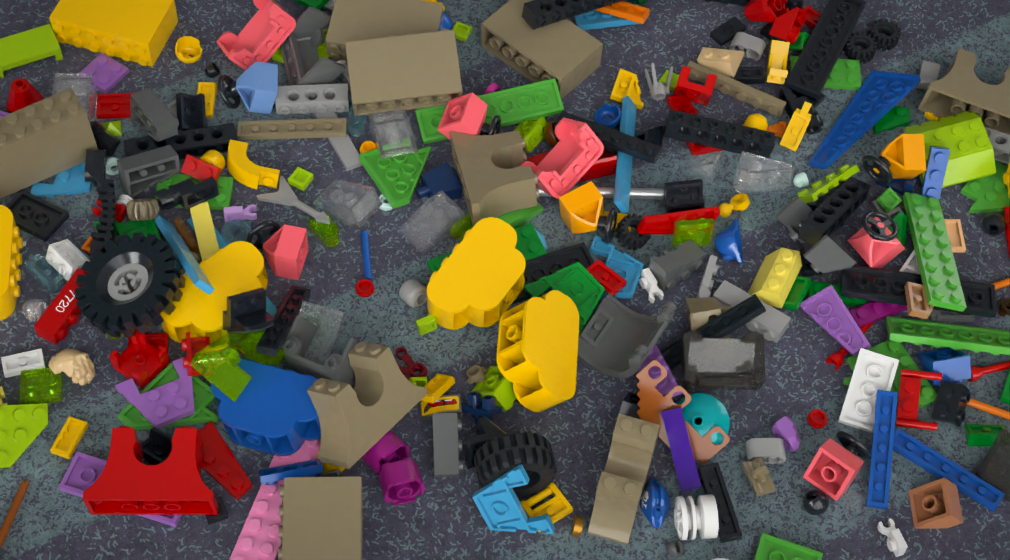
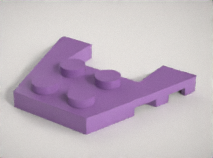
[115,357,195,429]

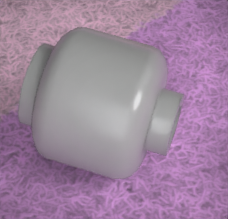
[399,279,427,308]

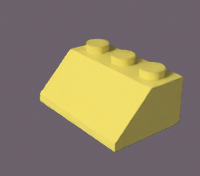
[748,248,802,309]

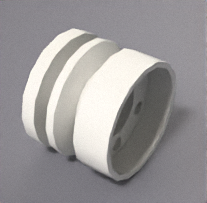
[674,494,719,541]

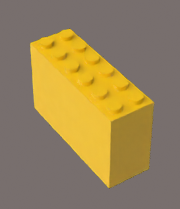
[49,0,178,67]

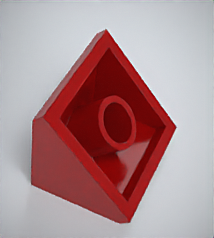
[580,152,617,182]

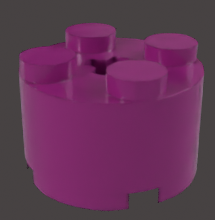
[362,430,410,475]
[378,458,425,506]

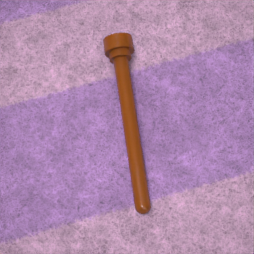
[0,480,29,550]

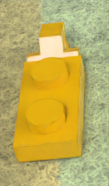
[779,101,812,152]

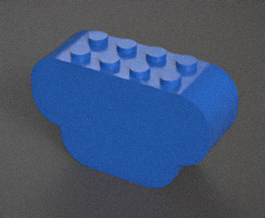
[211,358,321,456]

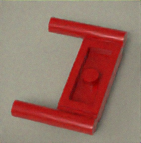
[896,369,942,431]

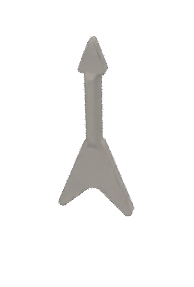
[257,176,330,224]

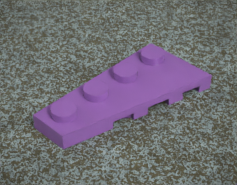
[799,285,871,357]
[638,344,682,397]

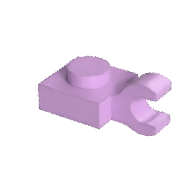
[223,204,257,224]

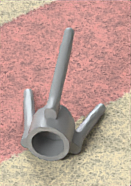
[644,63,673,100]

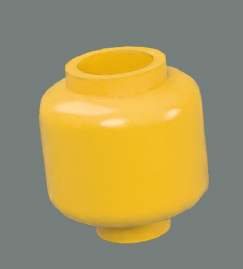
[743,113,768,131]
[199,150,226,171]

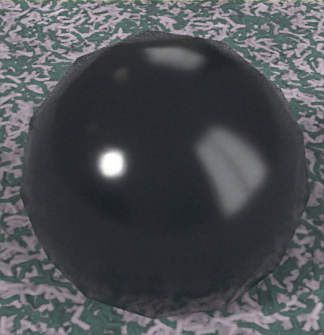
[982,213,1006,236]
[803,489,829,516]

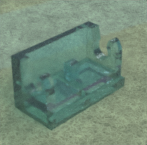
[24,253,68,295]

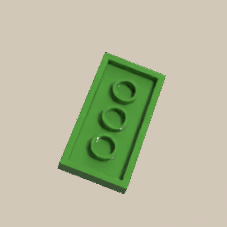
[789,56,861,90]
[155,174,234,210]

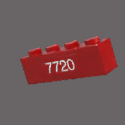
[34,267,86,345]

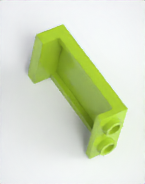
[0,24,63,78]

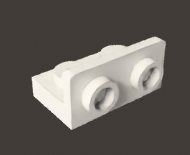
[46,239,90,281]

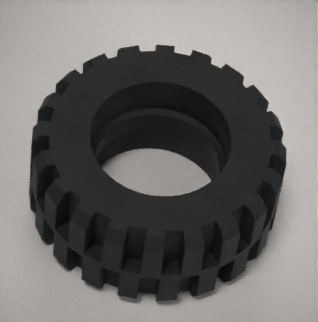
[474,431,557,498]

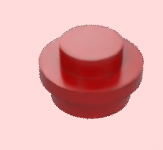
[355,279,375,297]
[807,409,827,429]

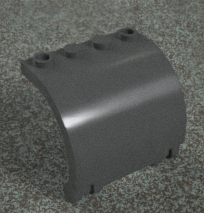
[577,293,677,378]

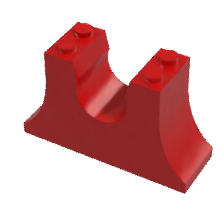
[83,426,219,515]

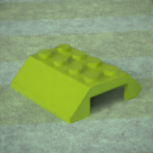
[904,111,996,188]

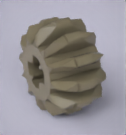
[126,198,160,221]

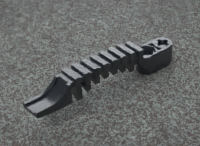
[85,150,116,263]

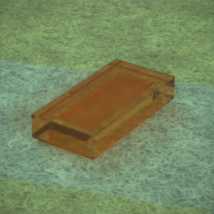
[173,216,200,253]

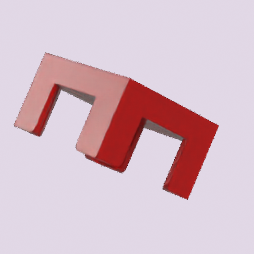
[673,66,717,106]
[109,329,170,389]

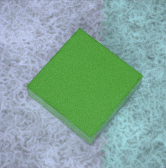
[876,187,902,213]

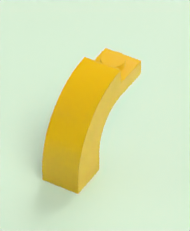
[766,40,790,84]
[226,139,280,189]

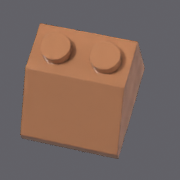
[908,478,964,529]

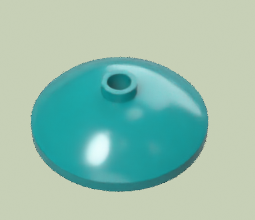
[676,393,730,445]

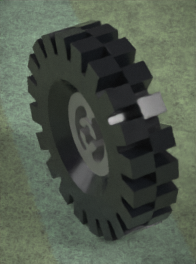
[75,233,186,338]

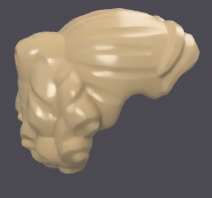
[48,349,96,386]

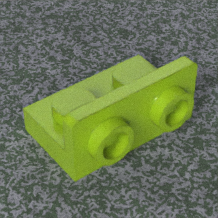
[513,117,547,153]

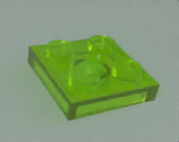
[671,218,714,248]
[19,368,63,405]

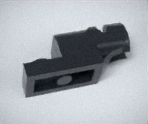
[779,85,823,135]
[155,177,219,210]

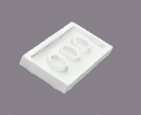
[838,348,899,433]

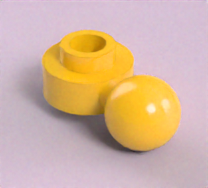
[719,193,750,217]

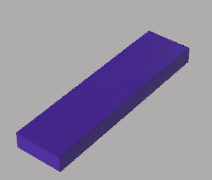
[661,407,702,492]

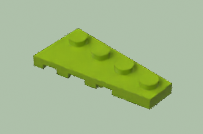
[792,163,860,203]

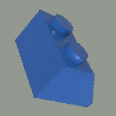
[917,347,972,386]

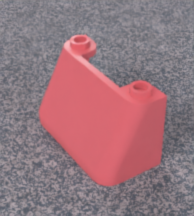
[216,0,296,71]
[520,117,604,199]

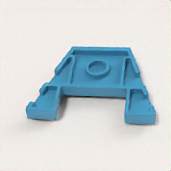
[30,162,93,198]
[590,235,644,299]
[472,464,556,534]

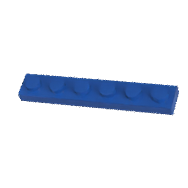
[866,390,898,510]
[893,428,1005,512]

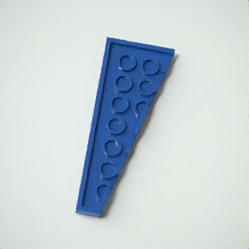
[809,70,921,169]

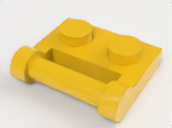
[520,482,573,533]

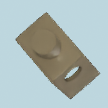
[686,297,731,331]

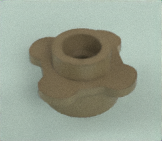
[466,365,486,384]

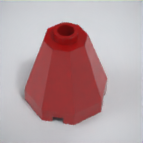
[744,0,789,23]
[6,78,45,113]

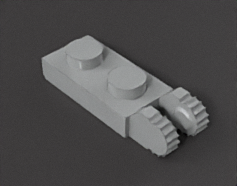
[696,255,719,298]

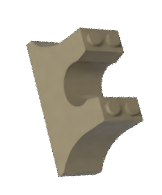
[918,48,1010,135]
[449,130,539,227]
[307,341,428,469]
[587,414,660,545]

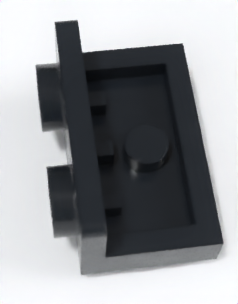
[176,92,206,131]
[931,381,971,427]
[141,427,172,465]

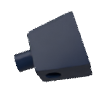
[415,162,462,204]

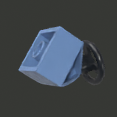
[217,61,278,114]

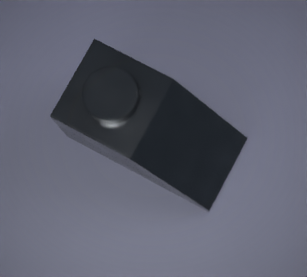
[616,392,640,422]

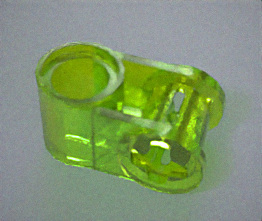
[308,212,339,247]

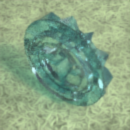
[221,219,252,243]

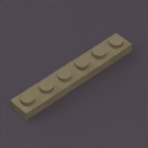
[687,61,787,117]
[237,118,347,140]

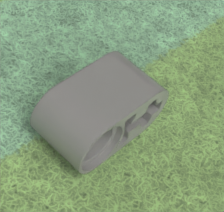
[729,32,766,61]
[916,60,940,90]
[745,438,786,464]

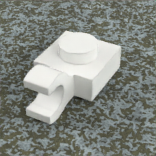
[639,267,664,303]
[877,518,908,557]

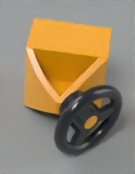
[862,134,926,184]
[559,181,617,244]

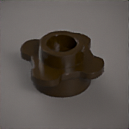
[997,298,1010,317]

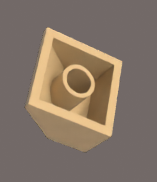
[697,47,745,78]

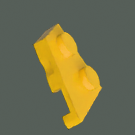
[610,68,644,110]

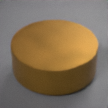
[571,515,584,537]

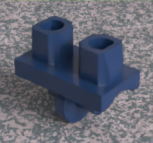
[461,391,502,425]

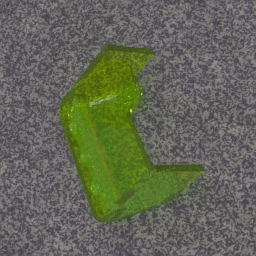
[191,330,284,402]

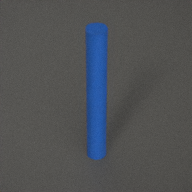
[361,231,373,281]

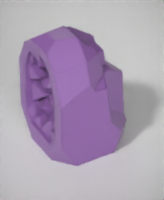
[771,416,801,452]

